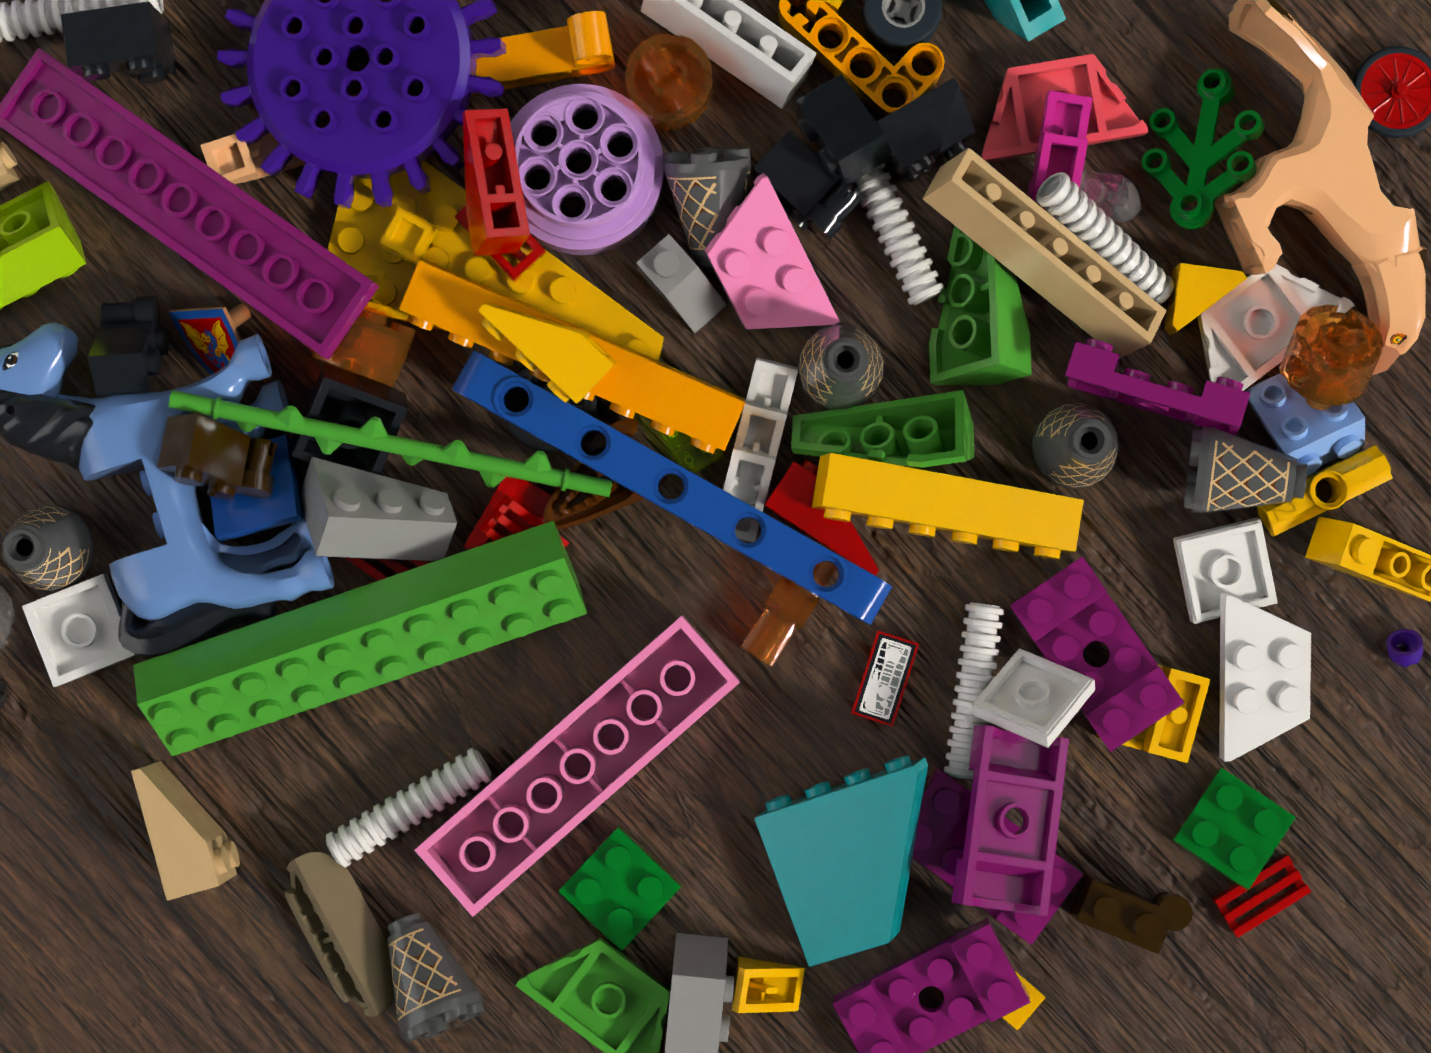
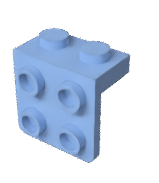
[1246,357,1365,476]

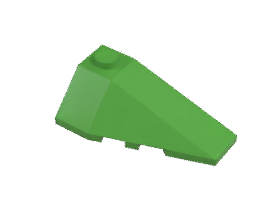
[929,225,1032,385]
[791,390,974,468]

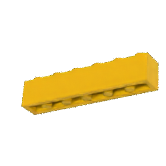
[812,453,1084,560]

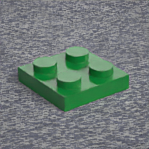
[1172,768,1296,890]
[558,826,682,951]

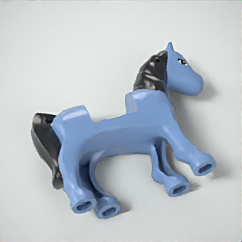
[0,322,335,658]

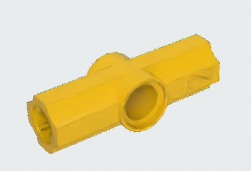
[1257,445,1393,537]

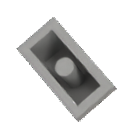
[636,234,727,334]

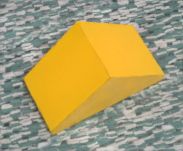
[1164,263,1247,336]
[731,957,805,1013]

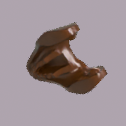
[543,418,668,529]

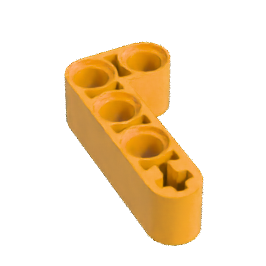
[778,0,945,119]
[472,11,615,96]

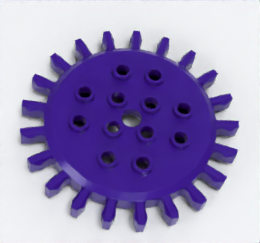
[217,0,506,209]

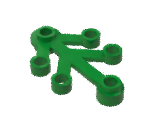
[1141,68,1264,229]

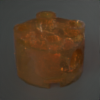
[625,33,713,132]
[1279,304,1383,410]
[312,309,416,388]

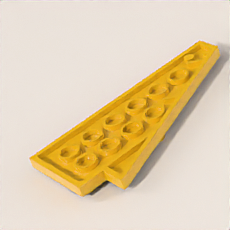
[328,160,664,361]

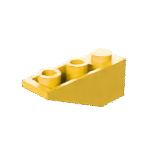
[478,302,617,404]
[1305,517,1431,602]

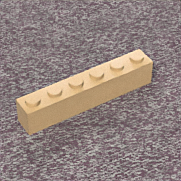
[923,148,1167,359]

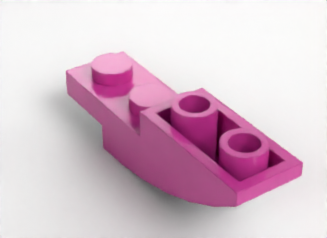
[1027,90,1093,225]

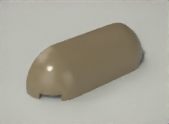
[285,852,395,1017]

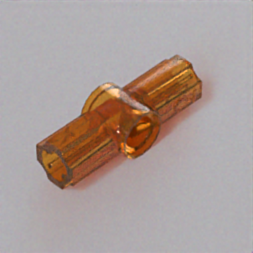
[740,537,840,667]

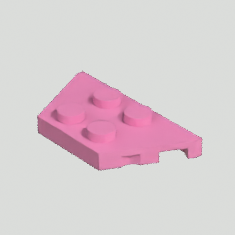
[704,173,840,329]

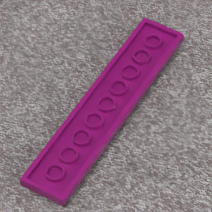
[0,48,379,360]

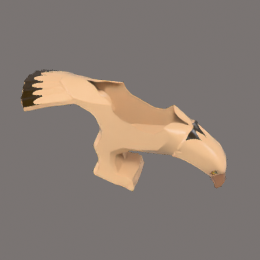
[1214,0,1427,376]

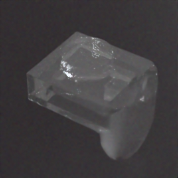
[1079,171,1142,222]

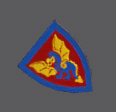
[168,304,251,375]

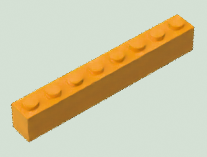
[399,260,746,454]

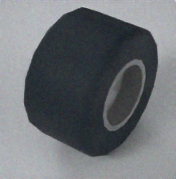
[862,0,942,54]

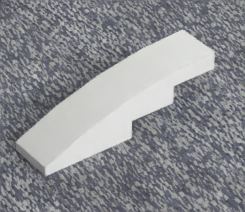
[723,357,798,542]

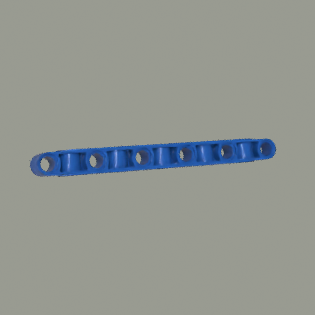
[452,351,892,625]

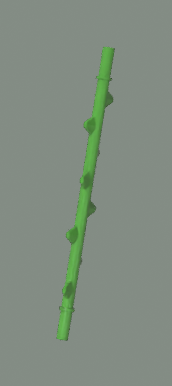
[168,390,612,497]

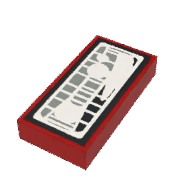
[851,630,919,727]

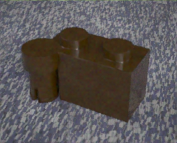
[157,413,278,500]
[1069,873,1193,954]

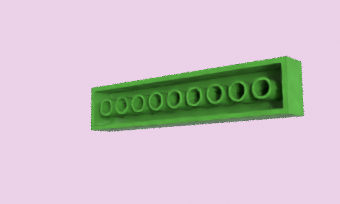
[133,521,587,756]

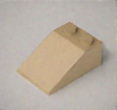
[131,761,240,901]

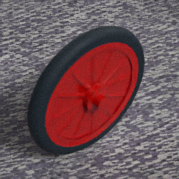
[1353,46,1431,138]

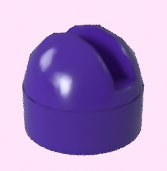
[1386,629,1424,667]

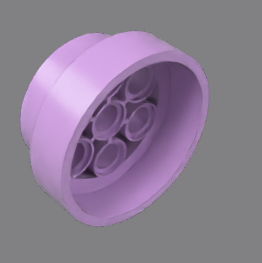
[510,84,665,255]

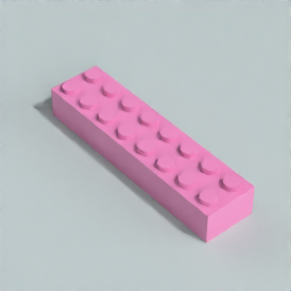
[415,615,740,917]

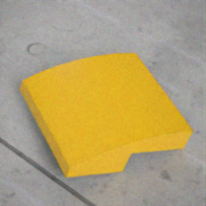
[1096,664,1211,763]

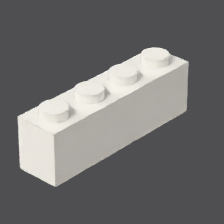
[640,0,817,109]

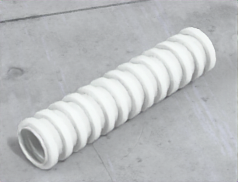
[0,0,164,42]
[851,163,944,305]
[1036,172,1175,305]
[944,602,1004,780]
[326,748,492,868]

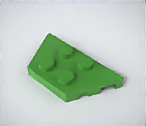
[515,937,670,1053]

